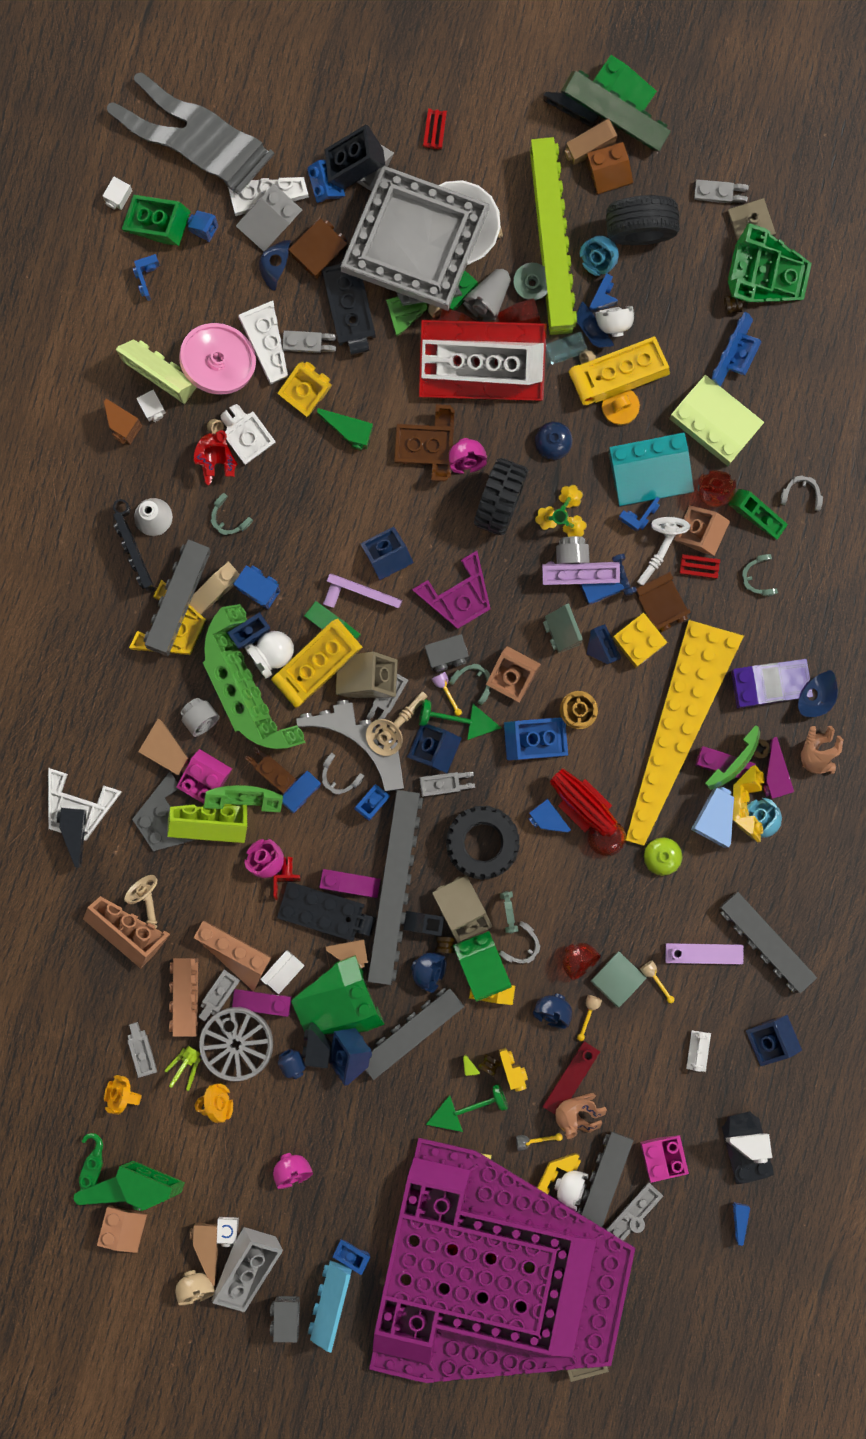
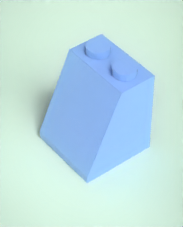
[691,787,734,848]

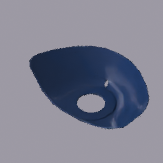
[259,240,291,291]
[577,301,614,348]
[798,670,838,717]

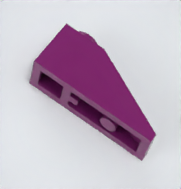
[763,737,794,799]
[695,746,756,779]
[320,869,381,898]
[232,989,292,1017]

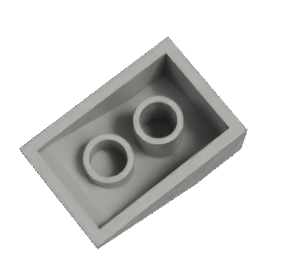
[236,183,302,251]

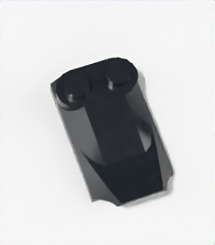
[721,1111,774,1184]

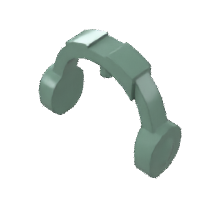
[211,493,253,535]
[742,554,778,596]
[449,664,490,705]
[499,891,518,933]

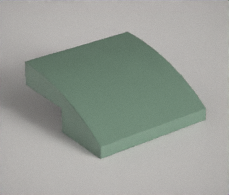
[590,951,646,1008]

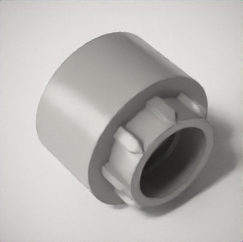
[556,536,589,564]
[181,698,220,737]

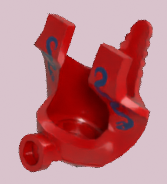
[194,430,238,485]

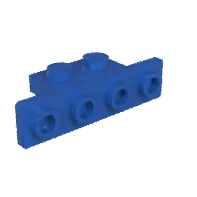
[712,312,761,386]

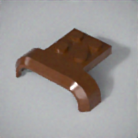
[395,404,455,482]

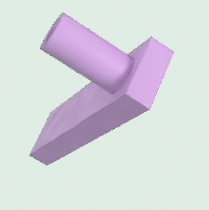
[542,561,620,585]
[324,574,403,608]
[665,943,743,964]

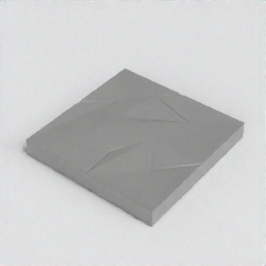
[341,166,489,311]

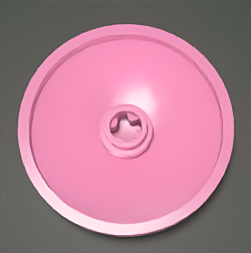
[179,323,256,395]

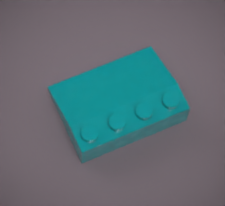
[608,433,694,507]

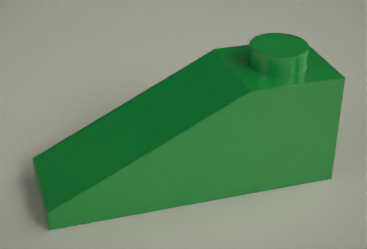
[317,408,373,450]
[728,489,788,540]
[305,601,361,641]

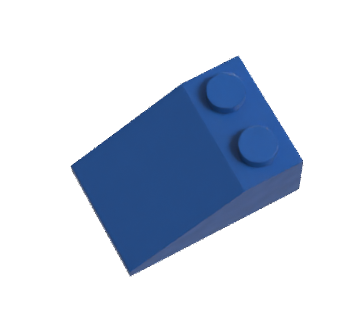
[504,718,568,760]

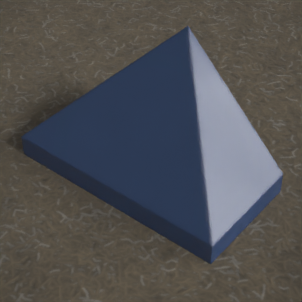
[587,624,621,664]

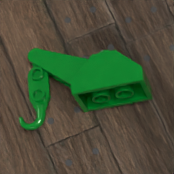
[74,1133,185,1211]

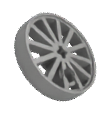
[199,1007,273,1081]

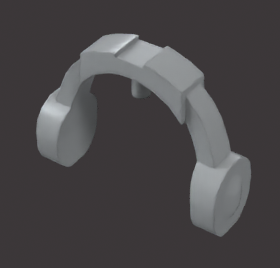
[780,476,823,511]
[322,753,364,794]
[499,921,540,963]

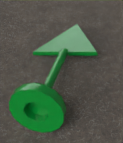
[419,699,502,740]
[426,1084,508,1132]

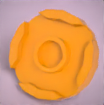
[601,390,640,426]
[104,1075,142,1115]
[195,1083,233,1123]

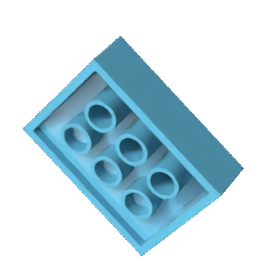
[308,1260,352,1353]

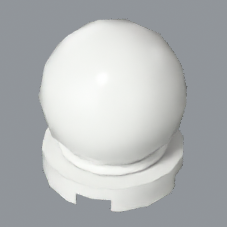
[244,631,294,679]

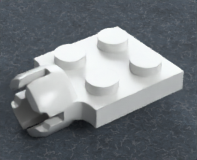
[220,404,276,465]

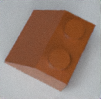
[586,142,633,195]
[104,399,142,445]

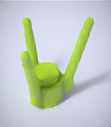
[165,1046,201,1091]

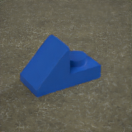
[589,274,618,313]
[354,784,390,821]
[333,1239,370,1275]

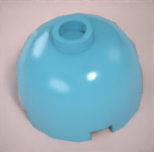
[747,798,782,838]

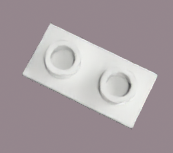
[686,1031,711,1072]

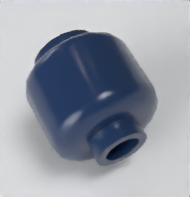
[277,1049,306,1079]

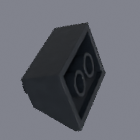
[324,124,385,189]

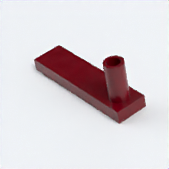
[543,1041,600,1114]

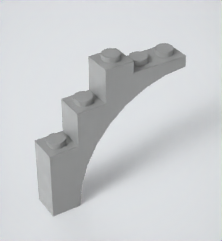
[296,700,404,792]

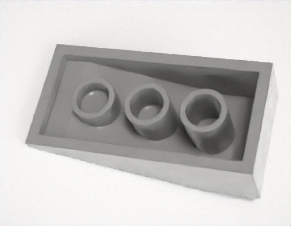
[211,1227,283,1312]

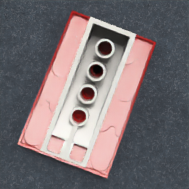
[419,320,547,401]

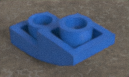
[282,771,321,814]

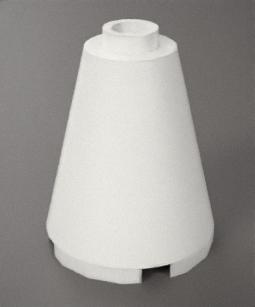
[134,498,173,536]

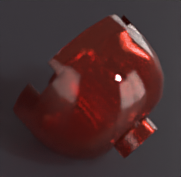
[698,470,736,507]
[588,821,626,856]
[562,943,601,980]

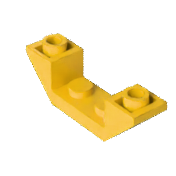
[733,765,765,842]
[537,1153,581,1194]

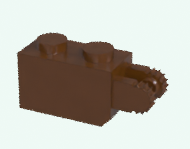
[245,746,297,794]

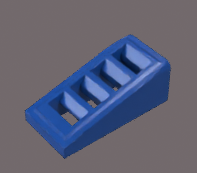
[733,1202,750,1246]

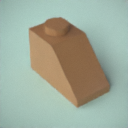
[326,940,368,968]

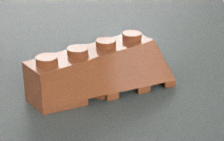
[83,896,170,968]
[194,921,272,992]
[169,958,198,1037]

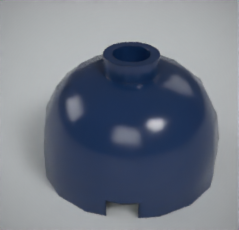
[535,421,573,460]
[411,953,447,993]
[532,993,572,1029]

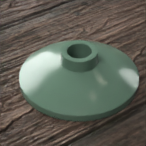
[514,263,547,300]

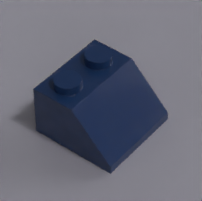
[360,527,414,580]
[407,724,462,773]
[746,1015,802,1067]
[329,1028,372,1086]

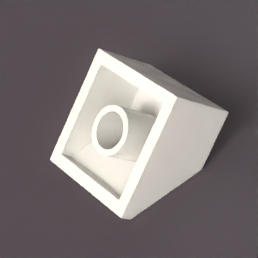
[726,1133,772,1163]

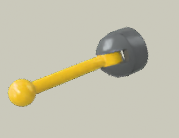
[515,1133,563,1151]

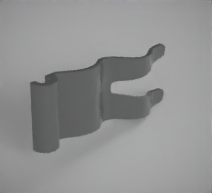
[107,73,275,194]

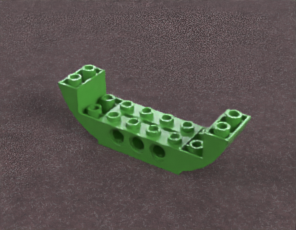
[203,604,306,749]

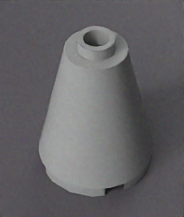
[463,269,511,322]

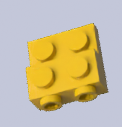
[277,362,332,417]
[499,1048,528,1092]

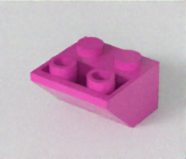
[176,749,232,804]
[640,1135,689,1183]

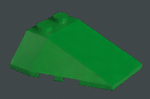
[727,223,812,302]
[291,955,385,1034]

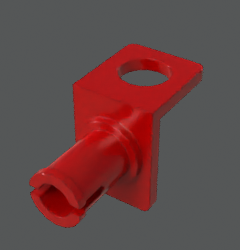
[274,857,301,900]

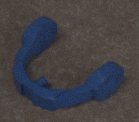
[612,553,637,596]

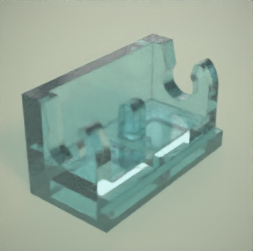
[546,332,587,365]

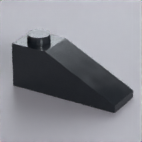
[543,92,599,128]
[57,808,87,868]

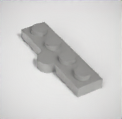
[606,1182,663,1240]

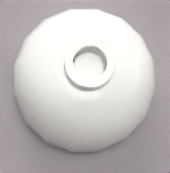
[595,306,634,337]
[554,1171,588,1211]

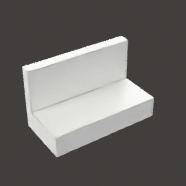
[261,950,305,994]

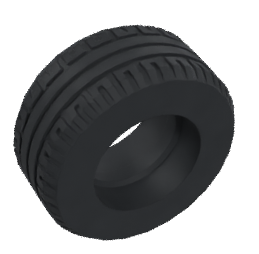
[606,195,680,245]

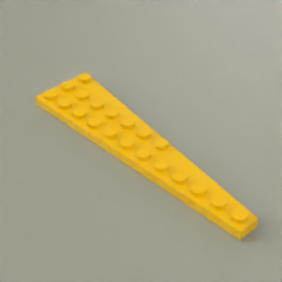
[625,620,744,846]

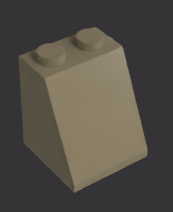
[336,652,397,698]
[433,875,493,943]

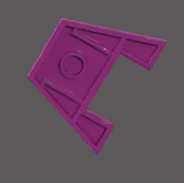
[412,551,491,629]

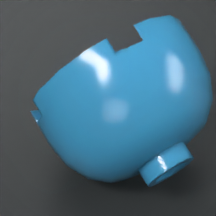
[580,236,619,275]

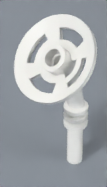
[637,517,690,586]

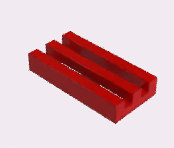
[423,108,447,149]
[680,554,720,579]

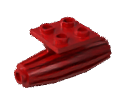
[550,769,618,836]

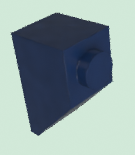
[227,612,270,649]

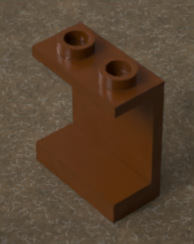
[288,218,348,280]
[636,572,691,632]

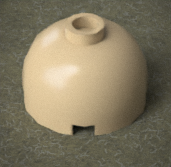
[175,1270,215,1305]

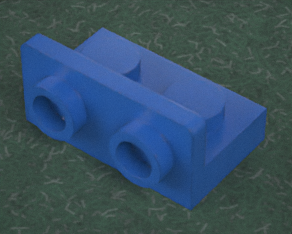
[307,160,345,203]

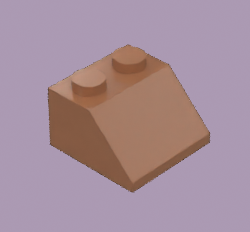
[674,505,730,556]
[486,646,541,703]
[97,1205,147,1253]

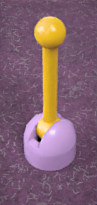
[432,672,462,716]

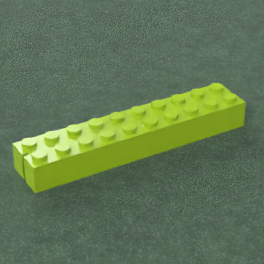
[530,137,577,335]

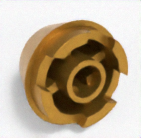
[560,691,598,729]

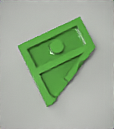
[386,297,428,336]

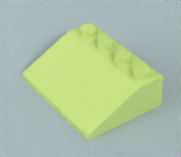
[116,339,197,404]
[669,375,764,466]

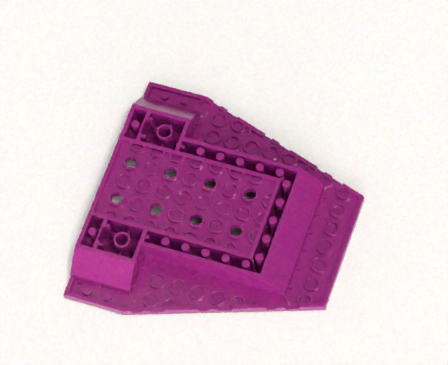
[369,1138,635,1383]

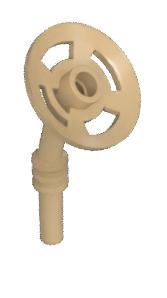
[366,692,427,756]
[125,875,157,928]

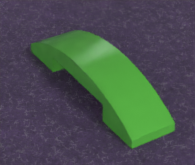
[705,725,760,790]
[204,785,283,812]

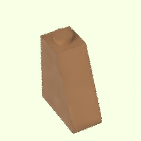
[564,119,617,165]
[138,719,190,776]

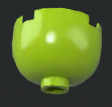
[644,837,683,876]

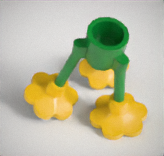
[535,485,587,537]

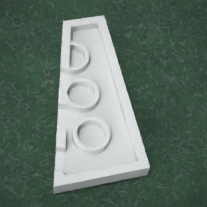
[228,177,309,216]
[238,301,288,385]

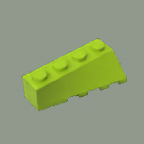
[167,804,247,843]

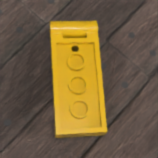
[569,336,670,405]
[271,618,363,708]

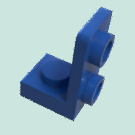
[133,254,160,301]
[618,497,660,532]

